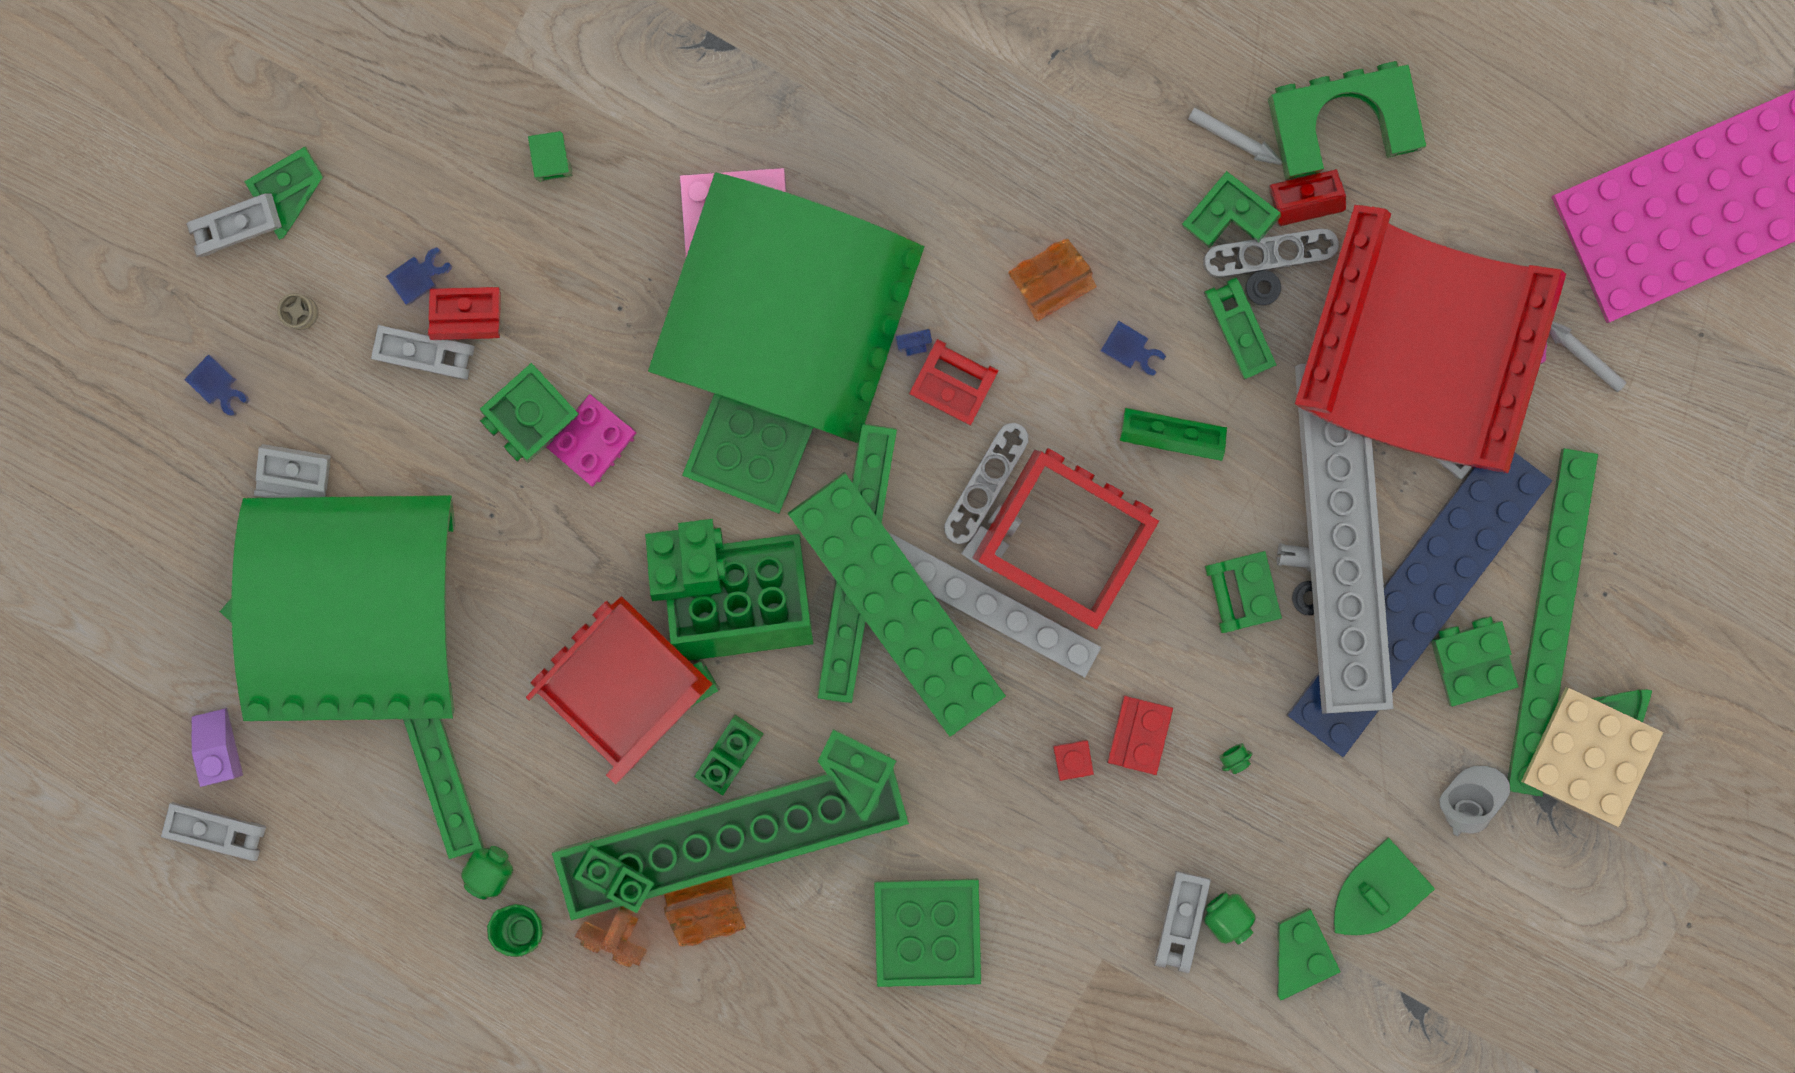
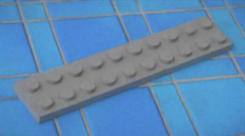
[1295,364,1393,714]

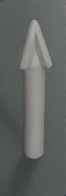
[1188,107,1283,165]
[1550,321,1626,392]

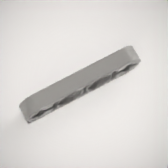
[1203,229,1339,278]
[944,423,1028,544]

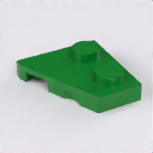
[818,729,897,822]

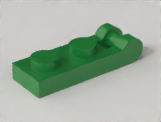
[1204,277,1277,380]

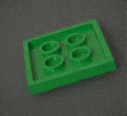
[682,393,813,514]
[874,878,981,987]

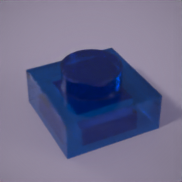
[895,329,933,356]

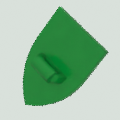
[1334,837,1435,935]

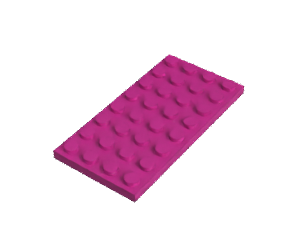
[1551,90,1795,323]

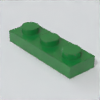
[1120,408,1227,461]

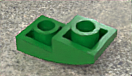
[694,715,764,796]
[573,845,654,913]

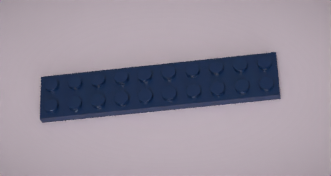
[1287,452,1553,758]

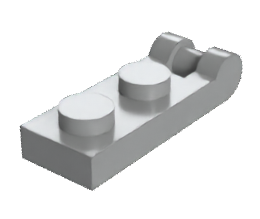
[186,194,282,257]
[371,325,475,380]
[161,802,266,861]
[1154,871,1211,973]

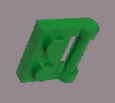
[1204,551,1282,633]

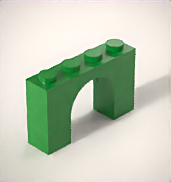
[1268,61,1426,180]

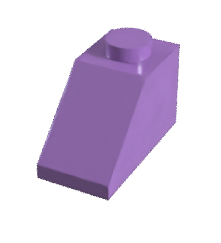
[192,708,243,787]

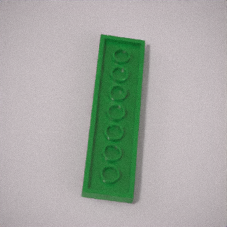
[787,472,1006,737]

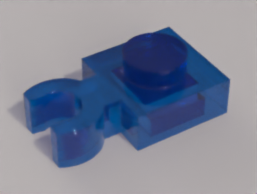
[386,247,453,306]
[1100,321,1166,376]
[184,354,249,416]

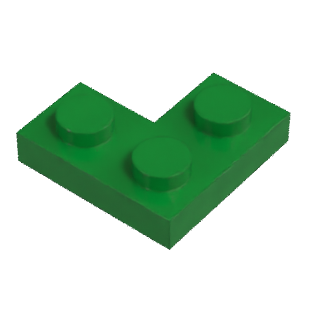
[1182,171,1281,248]

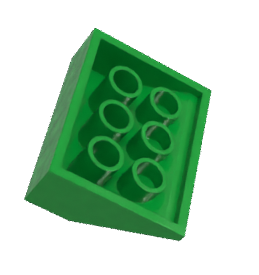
[667,534,814,661]

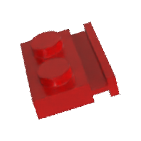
[428,287,501,340]
[1107,695,1173,775]

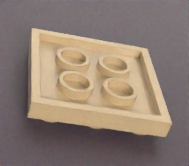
[1521,687,1663,827]

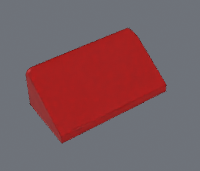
[1269,169,1346,226]

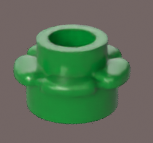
[1219,743,1253,774]

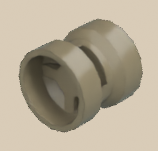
[277,293,318,330]

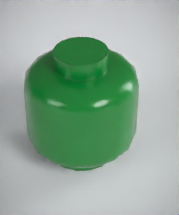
[461,846,513,900]
[1204,891,1256,945]

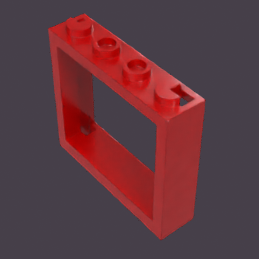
[972,448,1159,630]

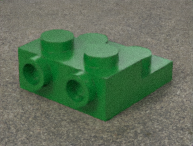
[479,362,579,463]
[645,519,726,601]
[1431,616,1519,707]

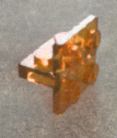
[1008,238,1097,322]
[664,875,746,947]
[575,906,647,967]

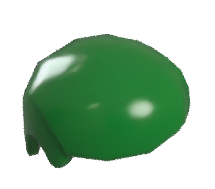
[487,904,544,957]

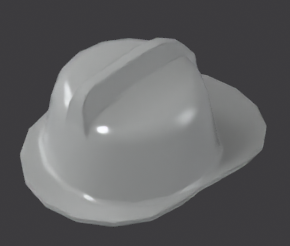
[1439,766,1510,837]

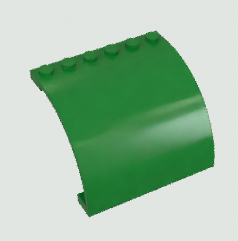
[648,172,925,443]
[231,495,455,721]

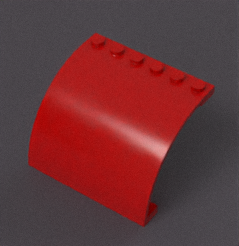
[1295,204,1566,473]

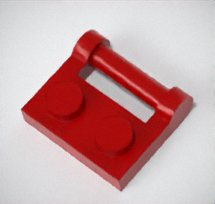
[909,339,999,426]

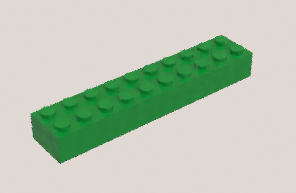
[552,753,909,921]

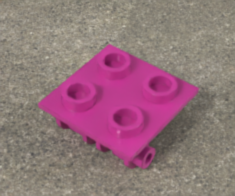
[546,394,636,487]

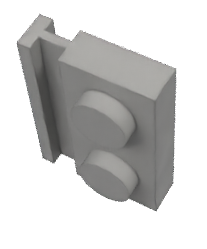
[254,444,331,498]

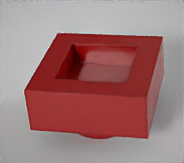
[1053,740,1094,781]

